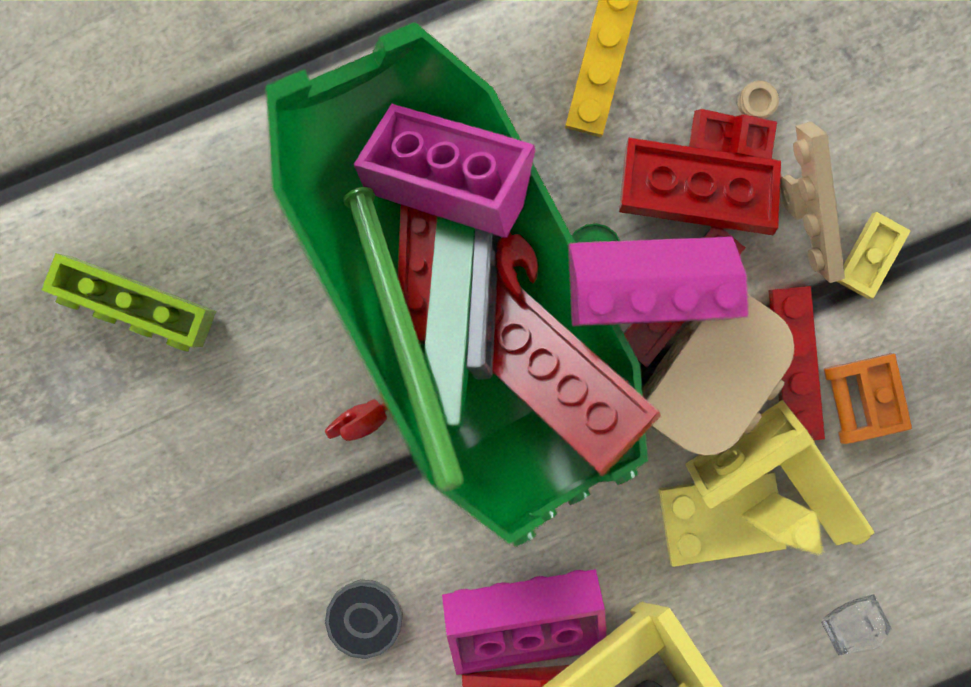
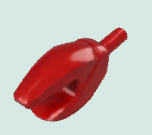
[496,232,538,298]
[325,399,388,441]

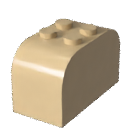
[642,294,794,455]

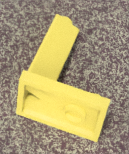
[685,400,874,545]
[659,471,823,567]
[543,602,722,687]

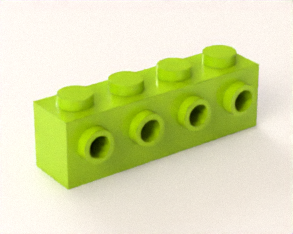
[41,253,216,352]

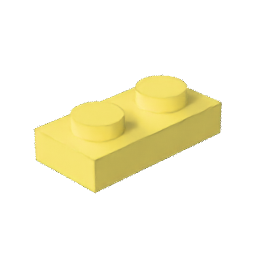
[836,212,911,299]

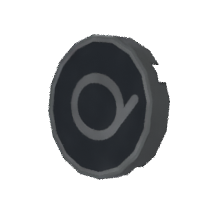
[325,579,403,659]

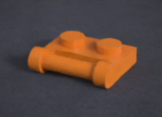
[824,353,912,444]

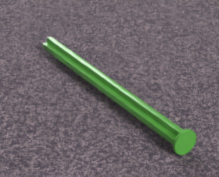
[344,187,463,490]

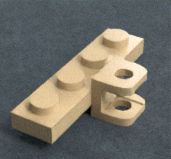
[780,121,845,283]

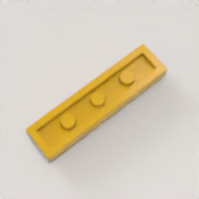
[565,0,638,138]

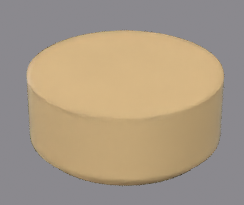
[737,81,779,119]

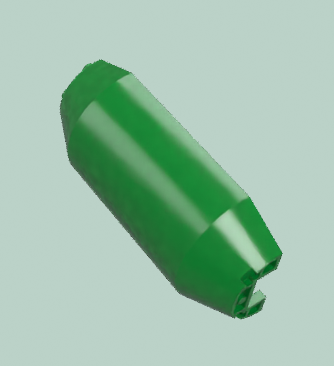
[266,22,648,547]

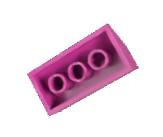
[354,104,535,238]
[569,237,748,326]
[442,569,607,675]

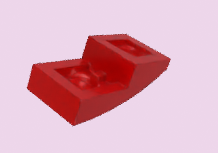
[689,109,777,159]

